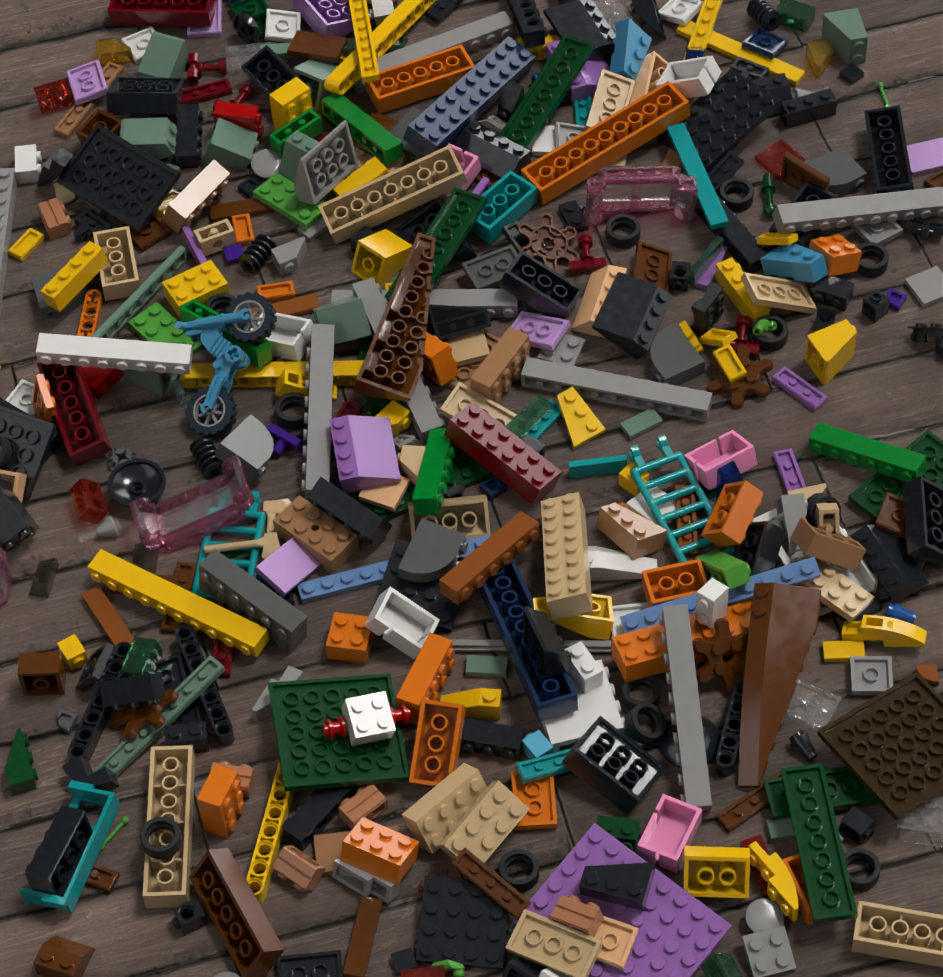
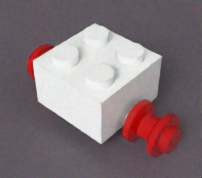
[322,691,411,746]

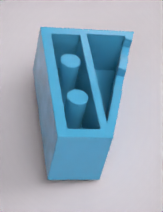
[610,18,652,80]
[760,243,828,283]

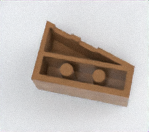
[596,502,668,559]
[791,517,866,571]

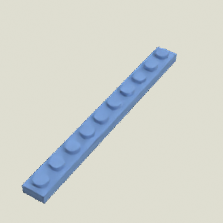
[297,534,489,604]
[620,557,821,633]

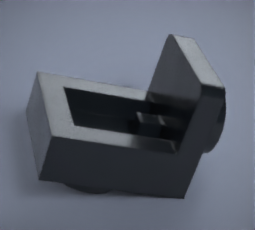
[813,305,837,331]

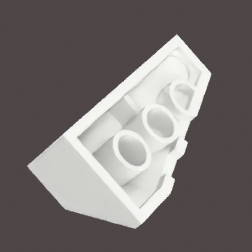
[588,546,657,581]

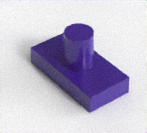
[266,423,304,456]

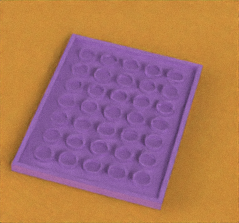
[513,823,732,977]

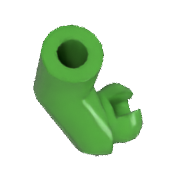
[753,319,777,336]
[432,959,465,977]

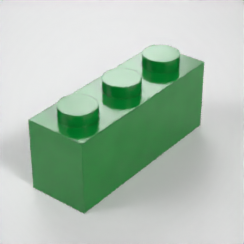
[269,108,323,159]

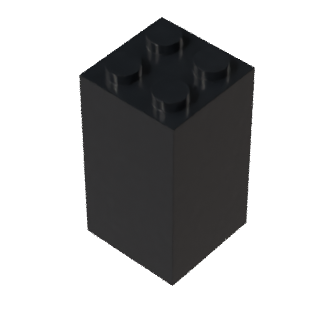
[0,474,39,552]

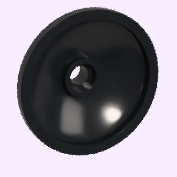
[107,459,166,508]
[658,716,721,768]

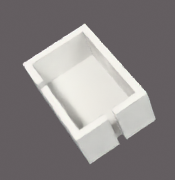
[656,56,722,99]
[250,312,313,361]
[364,587,439,659]

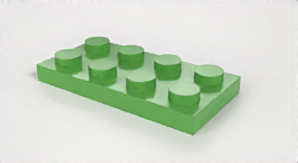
[253,173,325,230]
[128,302,204,355]

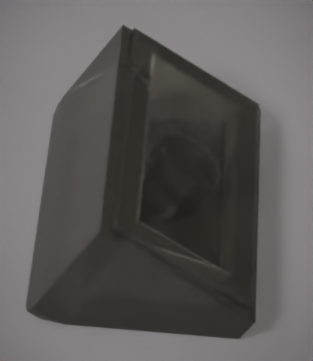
[132,538,159,575]
[29,558,59,598]

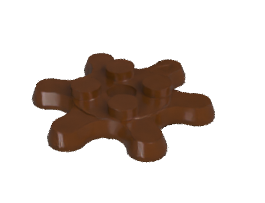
[518,213,579,272]
[707,345,773,409]
[692,618,749,693]
[109,681,179,741]

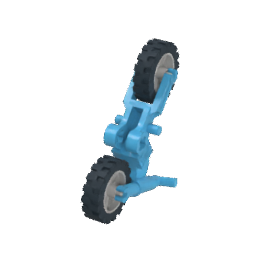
[174,292,277,438]

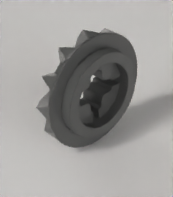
[107,445,138,470]

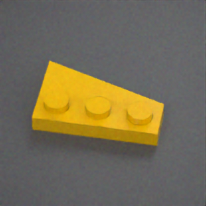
[556,386,605,450]

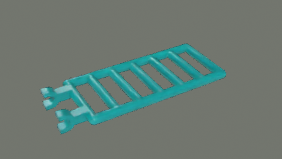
[628,435,735,563]
[191,488,266,612]

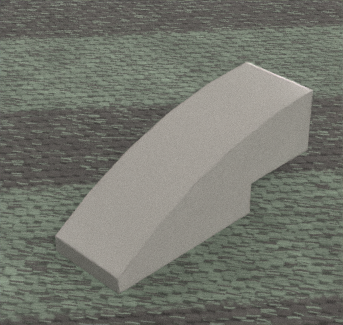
[252,666,304,722]
[332,859,400,903]

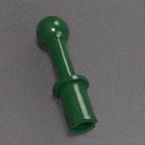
[761,173,776,218]

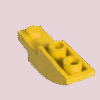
[841,615,927,648]
[749,841,798,922]

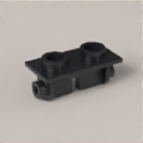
[908,323,943,343]

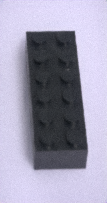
[864,105,914,194]

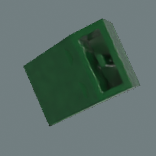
[597,815,641,854]

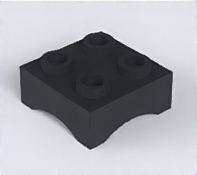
[691,281,725,335]

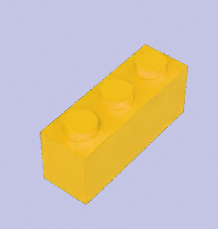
[333,156,389,197]

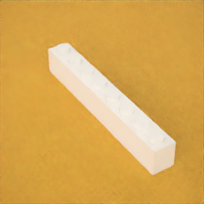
[36,333,193,375]

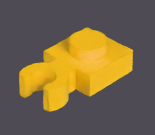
[679,320,704,353]

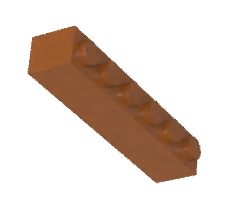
[439,511,539,605]

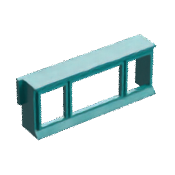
[19,780,120,913]

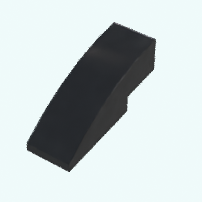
[37,148,73,186]

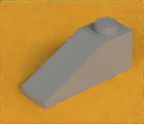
[775,493,808,557]

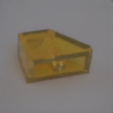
[96,38,133,67]
[806,38,834,79]

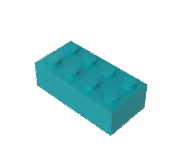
[470,170,538,244]

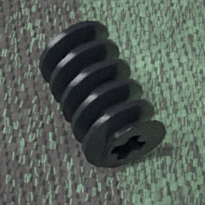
[747,0,782,32]
[239,234,277,274]
[190,439,225,480]

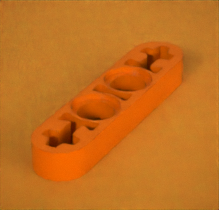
[77,289,103,337]

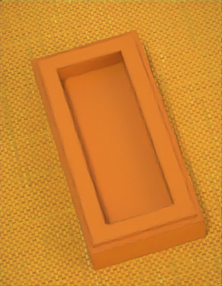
[231,213,255,246]
[256,280,296,302]

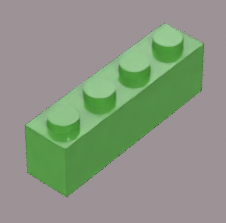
[695,549,751,590]

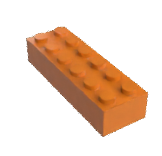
[366,44,475,113]

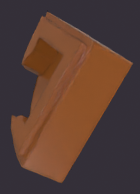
[915,664,939,685]

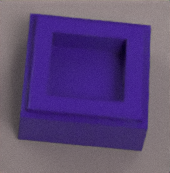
[223,244,243,265]
[886,288,907,312]

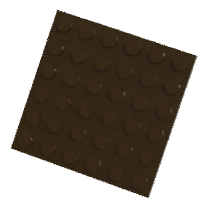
[817,672,943,821]

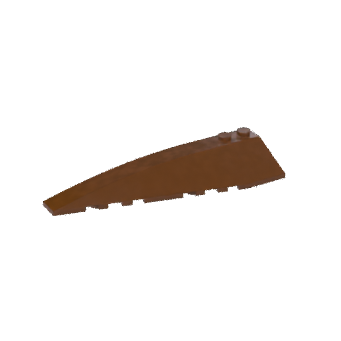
[354,232,436,401]
[738,583,821,787]

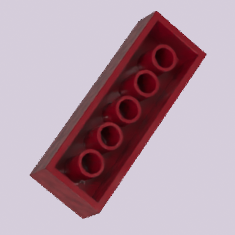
[108,0,217,27]
[37,363,112,466]
[444,402,562,505]

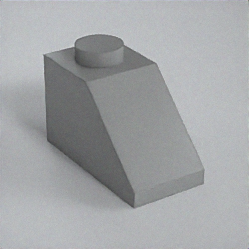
[271,236,307,276]

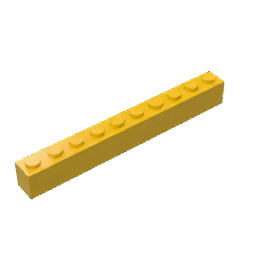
[87,549,270,658]

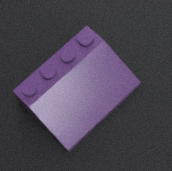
[292,0,372,37]
[546,39,610,104]
[329,415,401,494]

